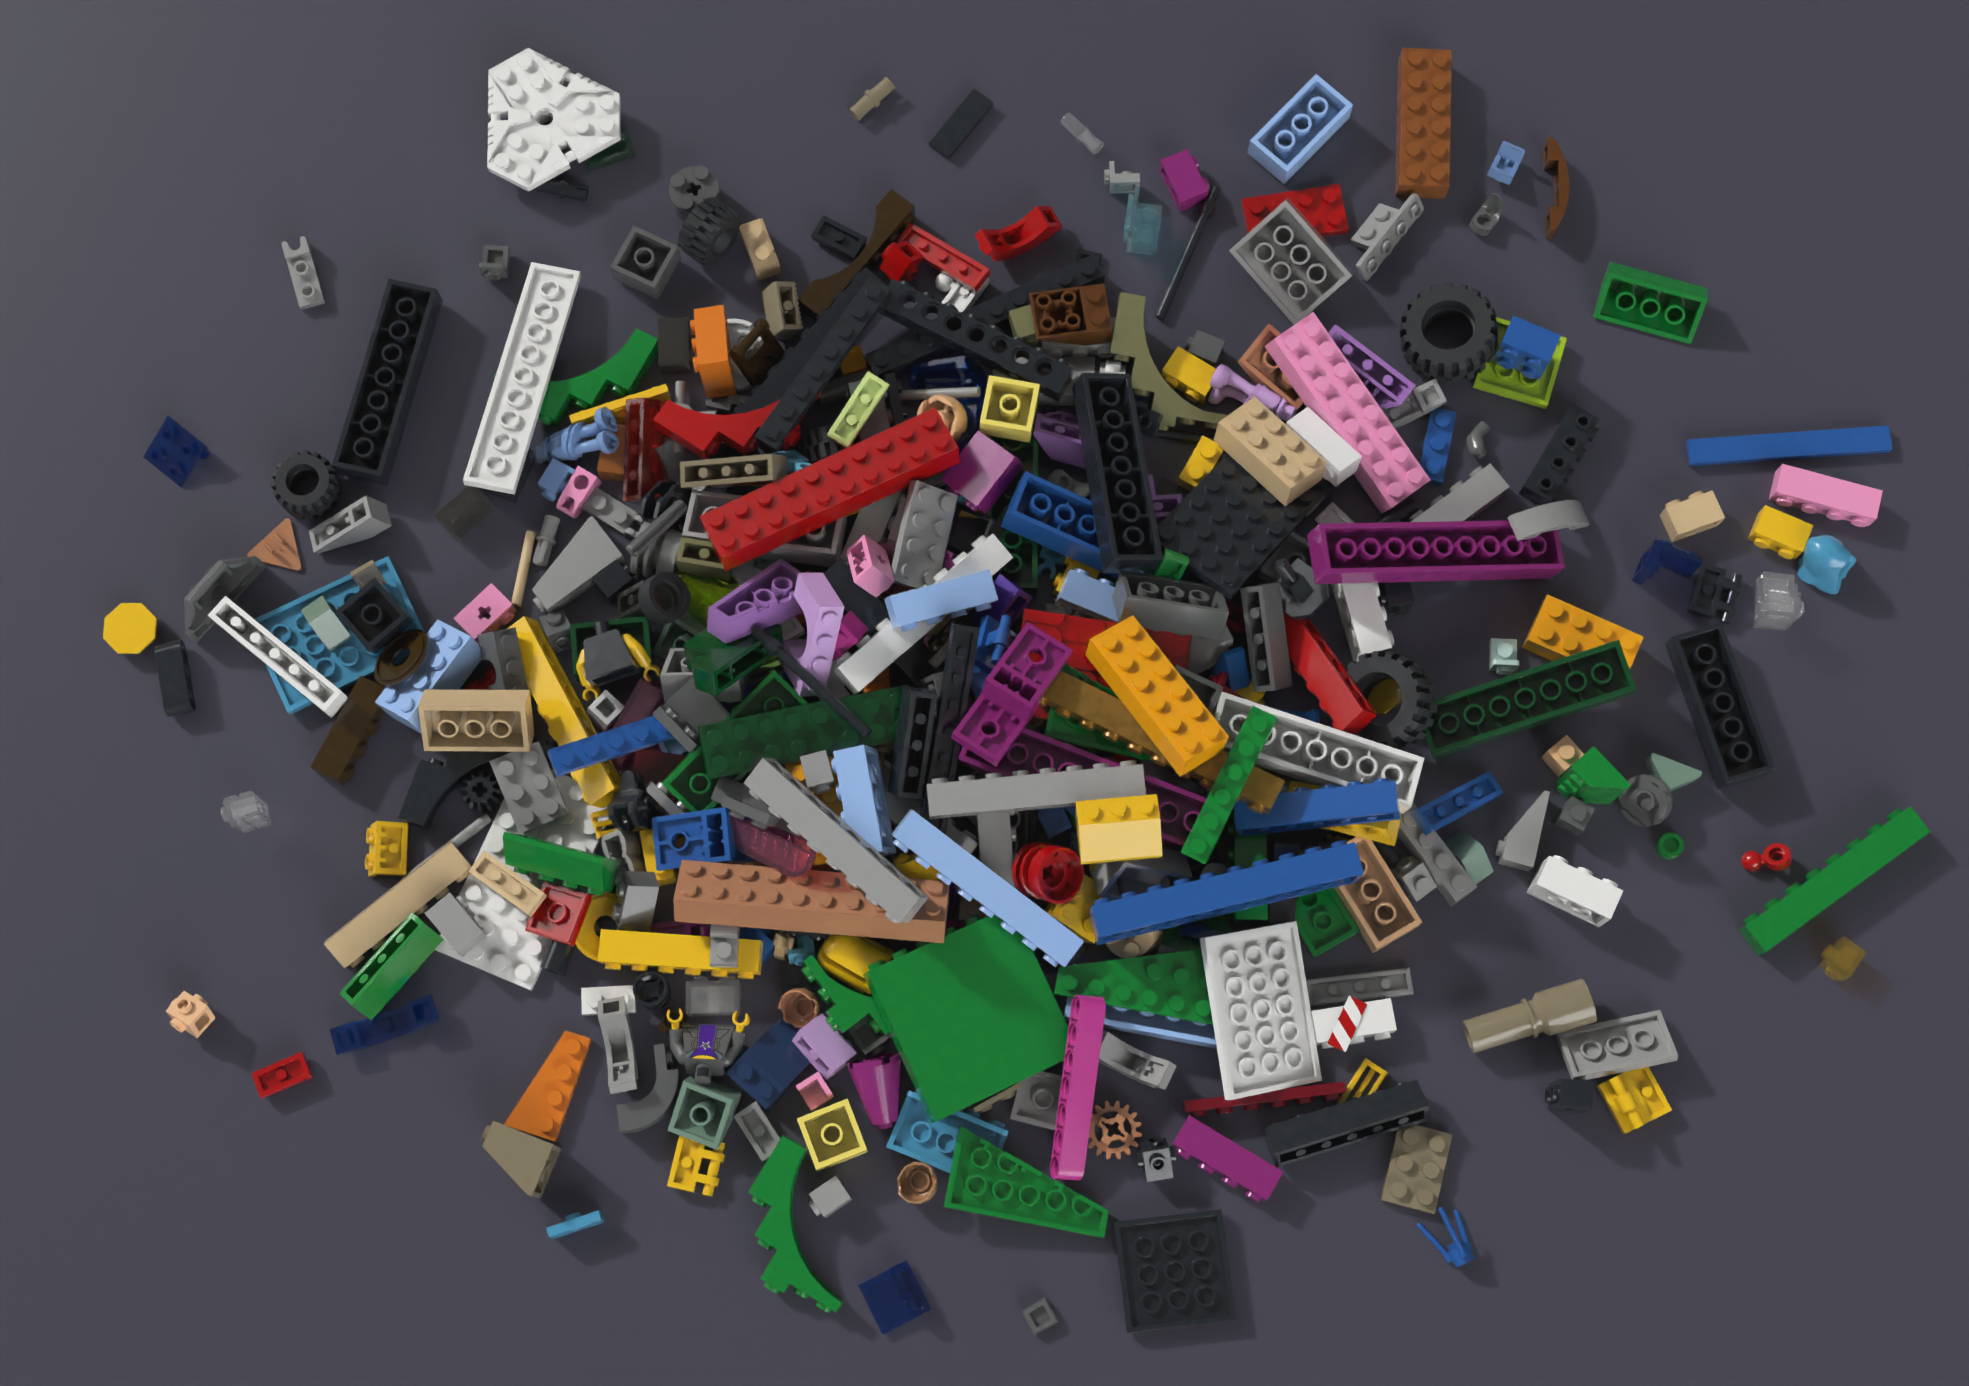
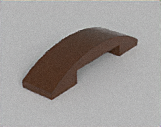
[1543,137,1569,239]

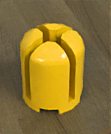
[817,934,894,996]

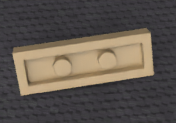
[468,850,547,917]

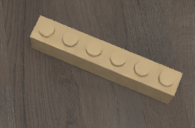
[324,841,472,969]

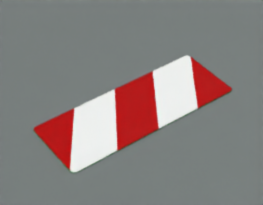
[1328,996,1367,1052]

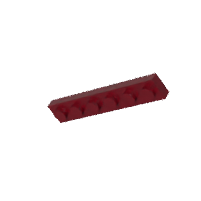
[1182,1081,1346,1117]

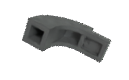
[616,1044,681,1134]

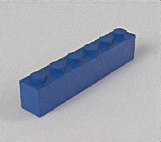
[1234,778,1401,837]

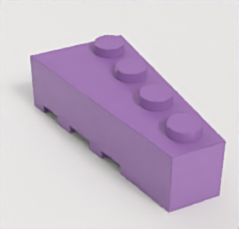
[707,559,804,644]

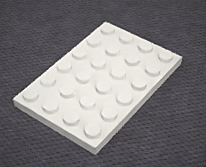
[1200,921,1322,1100]

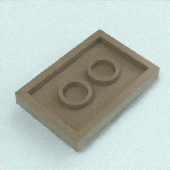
[1380,1125,1452,1214]

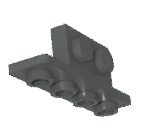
[711,776,802,837]

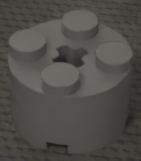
[669,165,722,220]

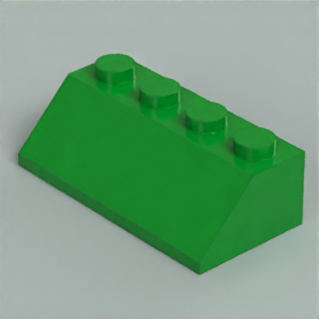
[1593,261,1708,344]
[503,832,620,896]

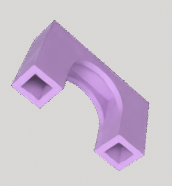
[779,573,845,697]

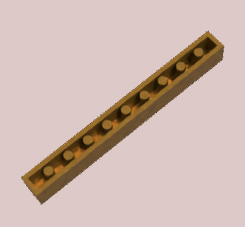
[1039,670,1285,815]

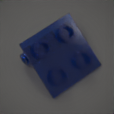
[143,416,210,487]
[858,1260,931,1335]

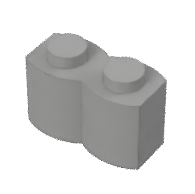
[602,829,647,884]

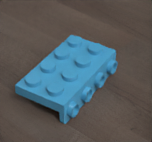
[886,1089,1009,1174]

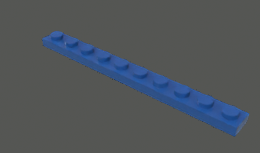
[547,673,797,777]

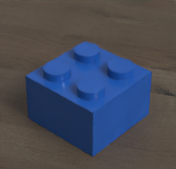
[1493,316,1561,380]

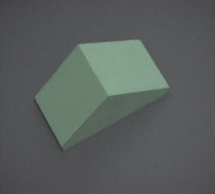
[301,595,352,651]
[1645,752,1702,791]
[1444,829,1494,884]

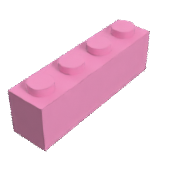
[1769,464,1883,527]

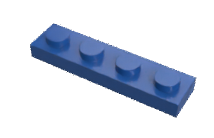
[1411,771,1504,836]

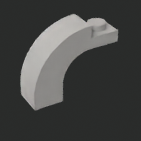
[710,924,743,968]
[598,996,639,1094]
[1099,1030,1176,1090]

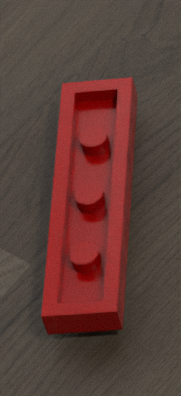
[896,223,991,292]

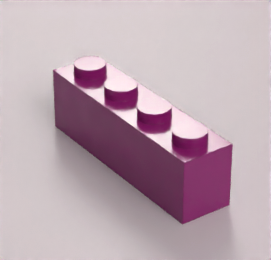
[1171,1115,1283,1203]

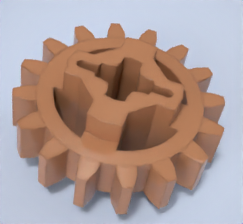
[1088,1101,1142,1160]

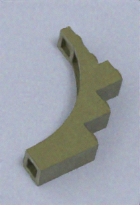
[1109,292,1228,431]

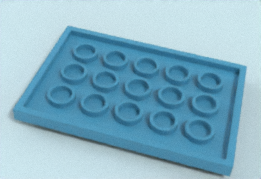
[254,556,425,715]

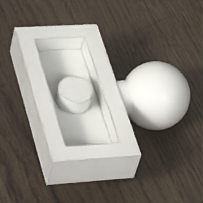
[935,273,990,312]

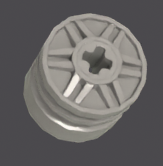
[630,522,682,578]

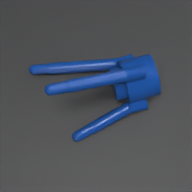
[1417,1207,1475,1267]

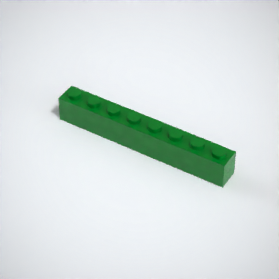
[1739,806,1931,956]

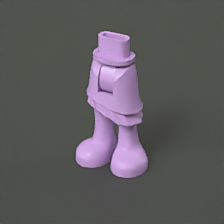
[1209,364,1296,421]

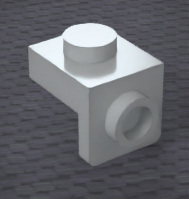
[1391,856,1437,902]

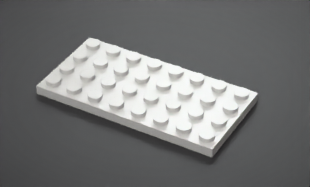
[435,769,610,991]

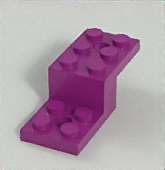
[951,622,1073,767]

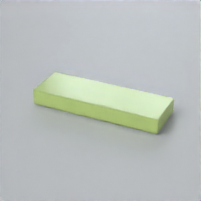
[826,371,890,448]

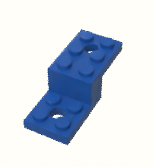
[652,807,796,871]

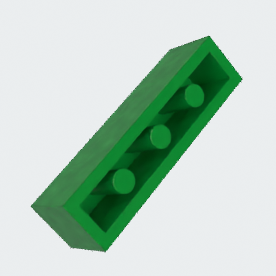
[340,912,444,1020]

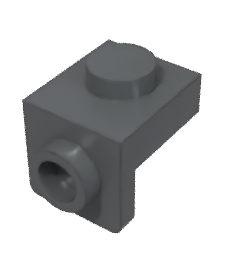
[479,245,510,280]
[539,609,572,654]

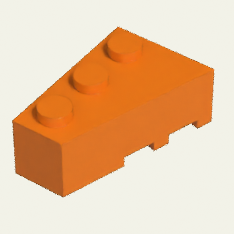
[690,305,737,398]

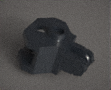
[639,480,692,531]
[609,770,657,833]

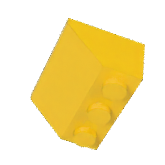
[1075,794,1162,864]

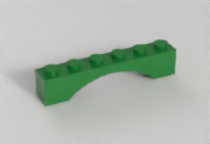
[1181,705,1277,865]

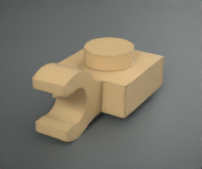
[772,931,795,961]

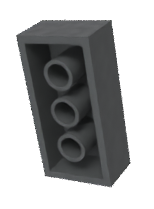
[1112,570,1229,640]

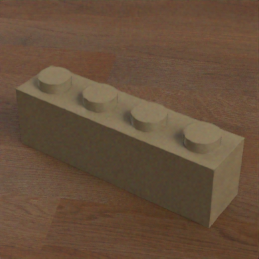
[680,454,787,490]

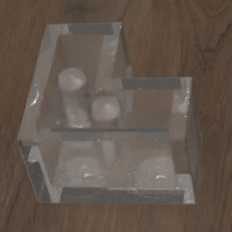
[1754,571,1804,631]

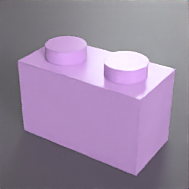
[792,1013,857,1081]

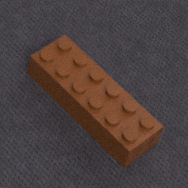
[1395,48,1452,199]

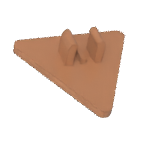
[247,518,302,571]

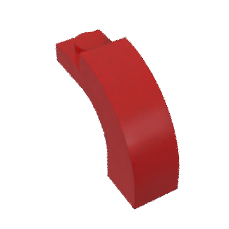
[975,206,1063,262]

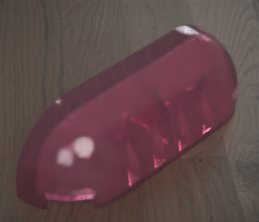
[730,815,817,877]

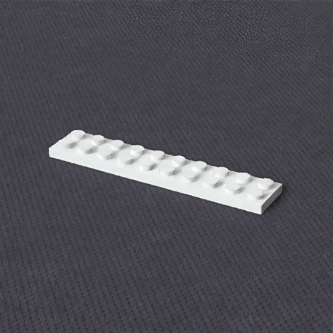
[463,262,581,495]

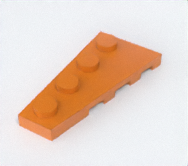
[504,1030,592,1142]

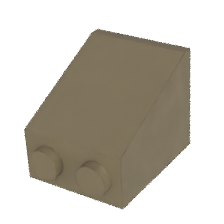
[481,1121,562,1199]

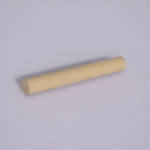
[511,531,536,607]

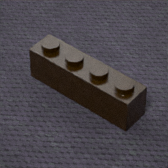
[310,676,385,786]

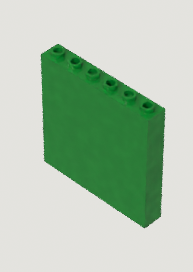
[863,914,1068,1123]

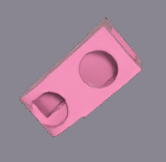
[556,466,602,519]

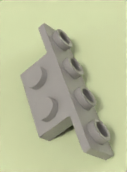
[1351,192,1424,281]

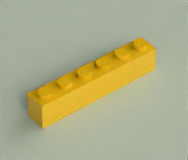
[598,929,763,979]

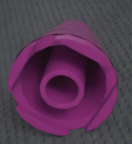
[847,1053,901,1129]

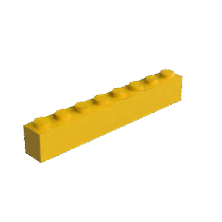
[507,616,621,808]

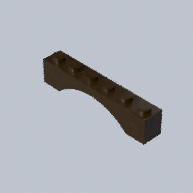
[797,189,916,322]

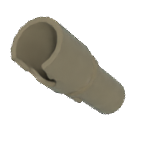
[1462,978,1597,1053]

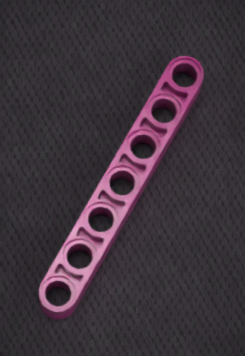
[1050,995,1106,1181]

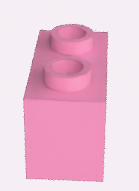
[846,534,895,598]
[453,583,517,644]

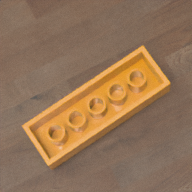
[1086,615,1229,777]

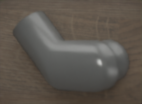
[1466,421,1490,459]

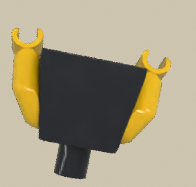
[576,620,660,701]

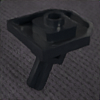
[1274,558,1329,620]

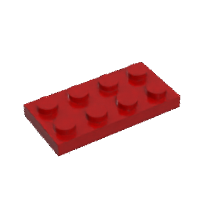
[1241,184,1349,237]

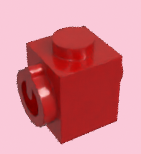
[879,240,924,282]

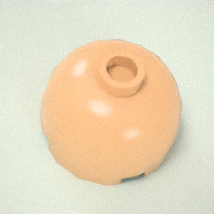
[917,395,968,442]

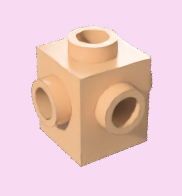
[166,991,215,1038]

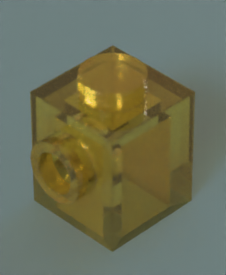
[1819,936,1867,981]

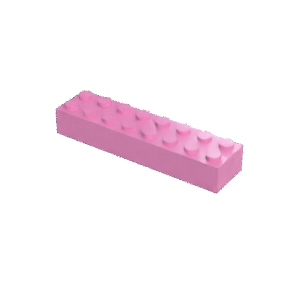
[1265,312,1430,514]

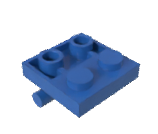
[974,615,1018,674]

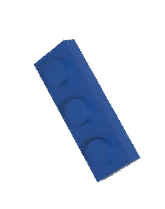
[1419,408,1457,485]

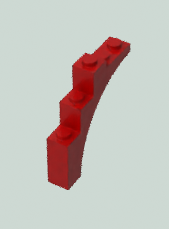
[653,391,822,460]

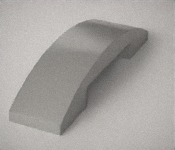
[1382,379,1447,429]
[1507,500,1590,541]

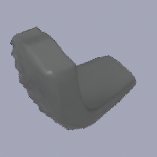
[1469,193,1504,236]

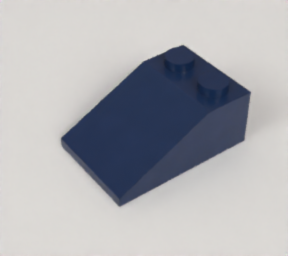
[726,1016,811,1112]

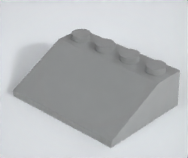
[1229,198,1354,325]

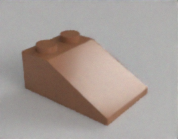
[1238,324,1303,411]

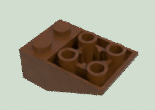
[1029,284,1112,346]

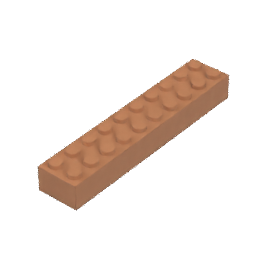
[673,860,949,943]

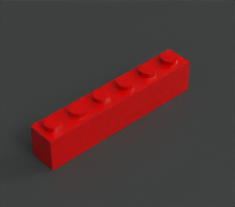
[1283,613,1377,735]

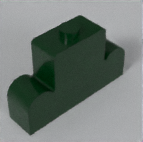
[684,624,784,696]

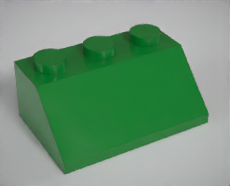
[1555,746,1631,805]

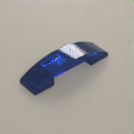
[329,994,440,1055]

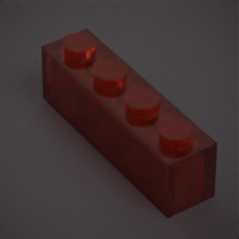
[623,397,666,504]

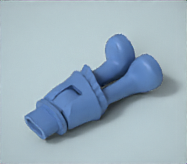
[536,407,619,463]

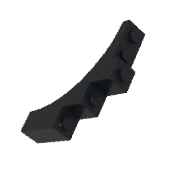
[398,737,559,830]

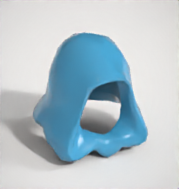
[1797,535,1857,594]

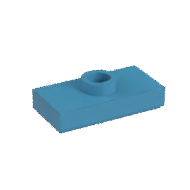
[546,1210,605,1239]

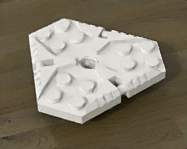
[487,48,621,192]

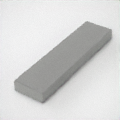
[1306,967,1414,1007]

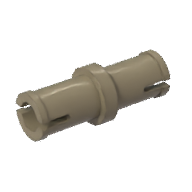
[849,77,895,121]

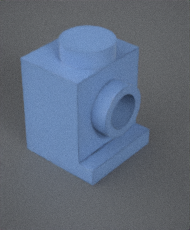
[537,458,575,502]

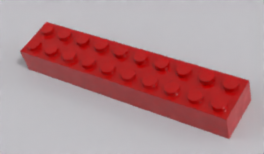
[700,408,960,572]

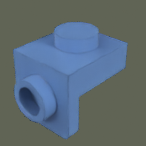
[1487,141,1525,185]

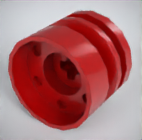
[1012,842,1084,904]

